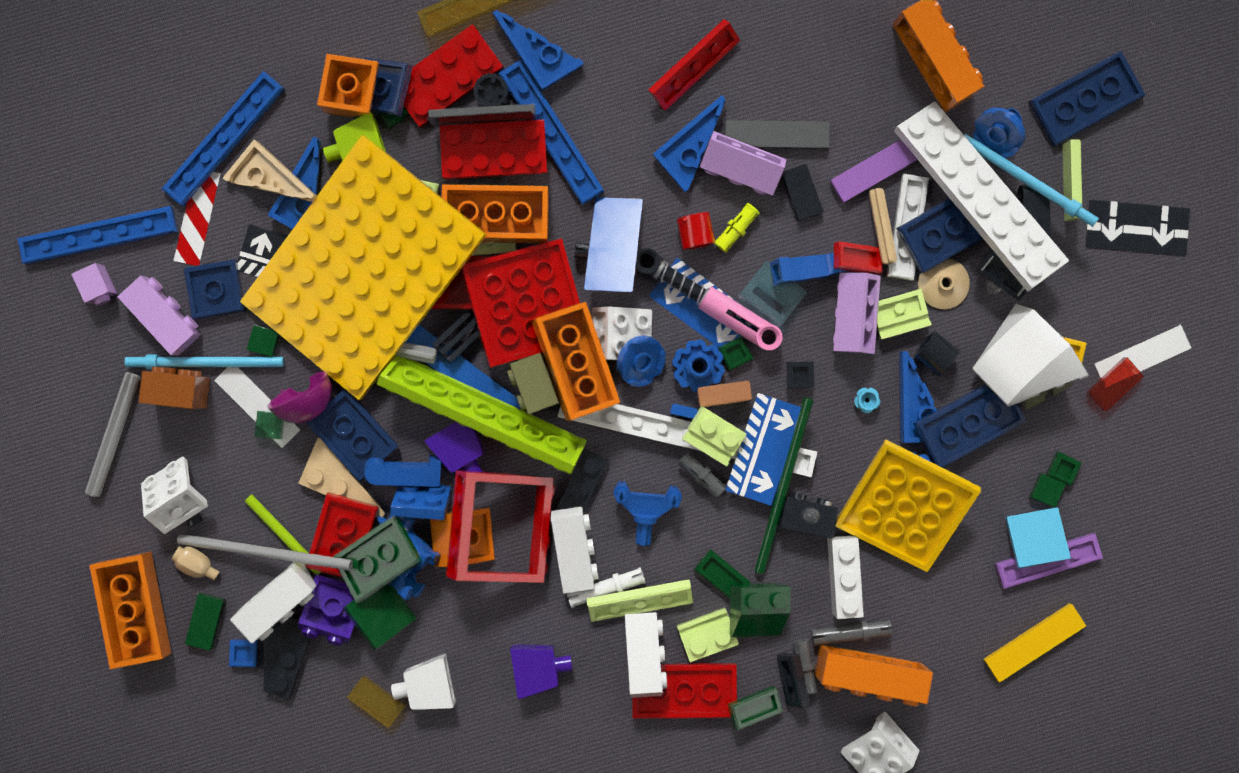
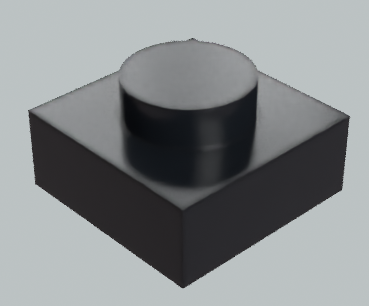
[786,362,814,388]

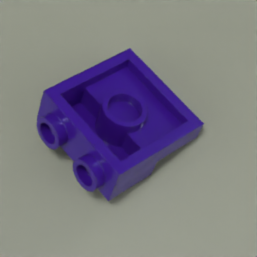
[298,574,355,646]

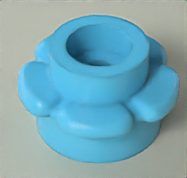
[854,388,880,413]

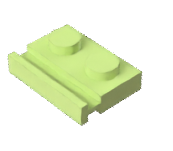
[877,289,932,340]
[681,406,746,466]
[677,608,739,662]

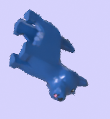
[377,515,441,600]

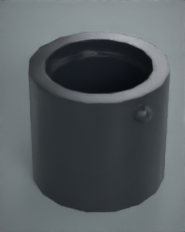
[474,73,510,107]
[913,331,960,376]

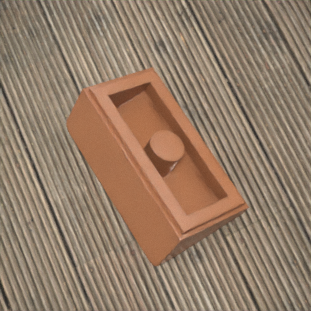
[697,381,752,407]

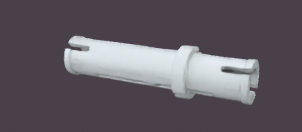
[567,567,646,608]

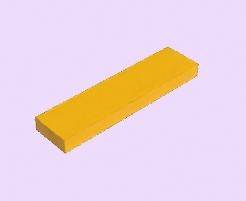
[983,603,1086,683]

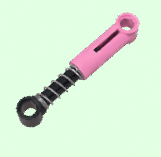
[635,248,782,350]

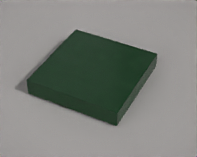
[343,585,416,650]

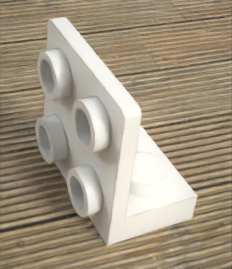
[592,307,652,360]
[141,457,208,534]
[841,712,920,773]

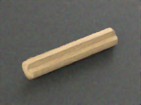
[869,188,897,265]

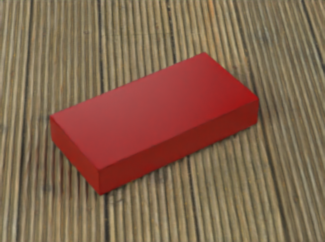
[834,241,882,275]

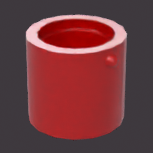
[676,212,716,250]

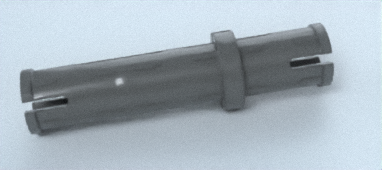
[812,620,892,646]

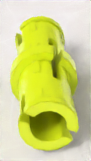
[715,203,760,253]

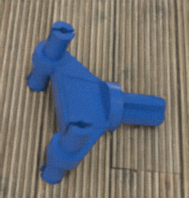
[613,481,682,546]

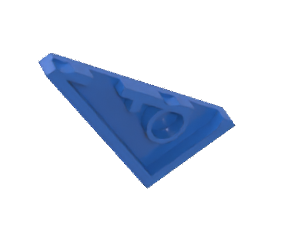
[492,10,584,92]
[653,95,726,193]
[268,136,321,230]
[899,351,937,443]

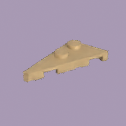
[223,140,317,202]
[298,437,386,518]

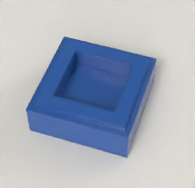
[670,403,698,419]
[229,639,258,667]

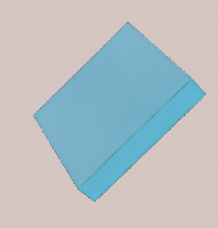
[1005,507,1071,569]

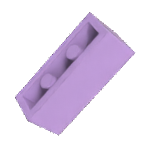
[700,131,786,196]
[833,273,881,354]
[117,275,201,356]

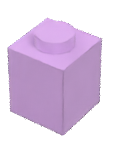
[71,263,117,306]

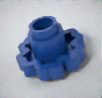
[672,340,725,393]

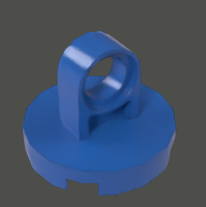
[973,107,1026,158]

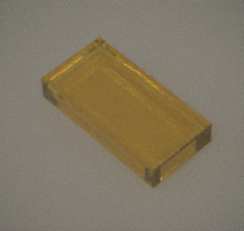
[347,675,405,728]

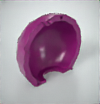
[267,371,332,424]

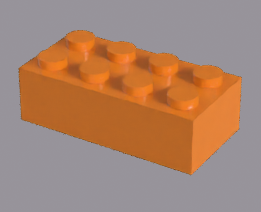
[892,0,984,113]
[442,185,549,244]
[532,302,621,421]
[89,551,172,669]
[815,644,933,706]

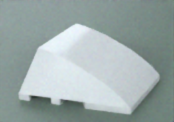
[973,304,1088,406]

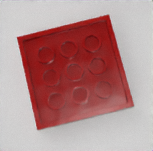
[461,238,580,367]

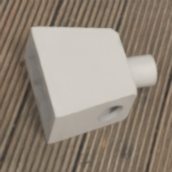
[391,654,456,710]

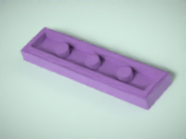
[830,140,918,203]
[994,533,1103,589]

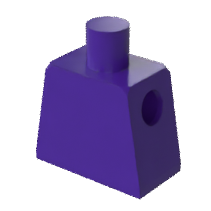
[425,421,485,473]
[510,644,573,699]

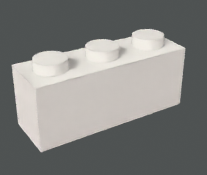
[551,506,599,594]
[827,535,864,619]
[625,612,667,698]

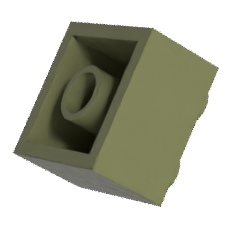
[508,353,559,414]

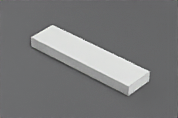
[886,174,929,281]

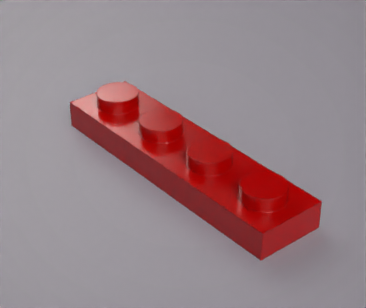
[648,19,741,111]

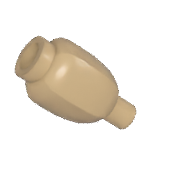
[171,546,220,580]

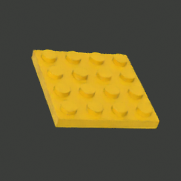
[835,439,981,572]

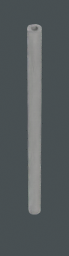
[177,534,353,571]

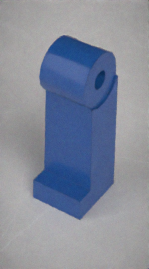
[770,253,846,286]
[364,455,441,487]

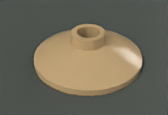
[918,258,970,309]

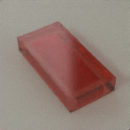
[1087,357,1144,411]

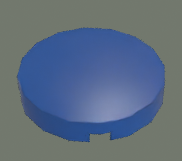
[617,335,665,387]

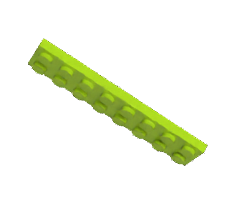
[377,356,587,474]

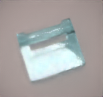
[738,260,807,328]

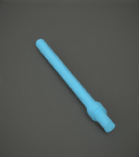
[964,133,1099,227]
[125,354,284,370]

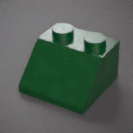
[730,583,791,637]

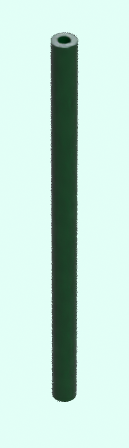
[754,397,814,574]

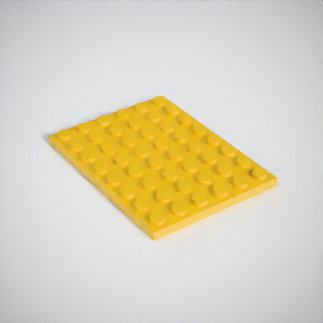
[240,135,487,400]

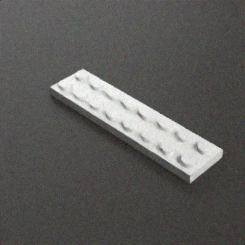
[894,101,1069,292]

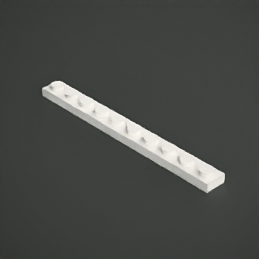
[558,404,817,477]

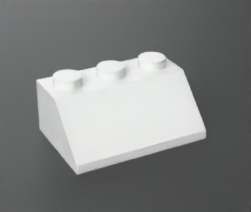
[230,562,316,643]

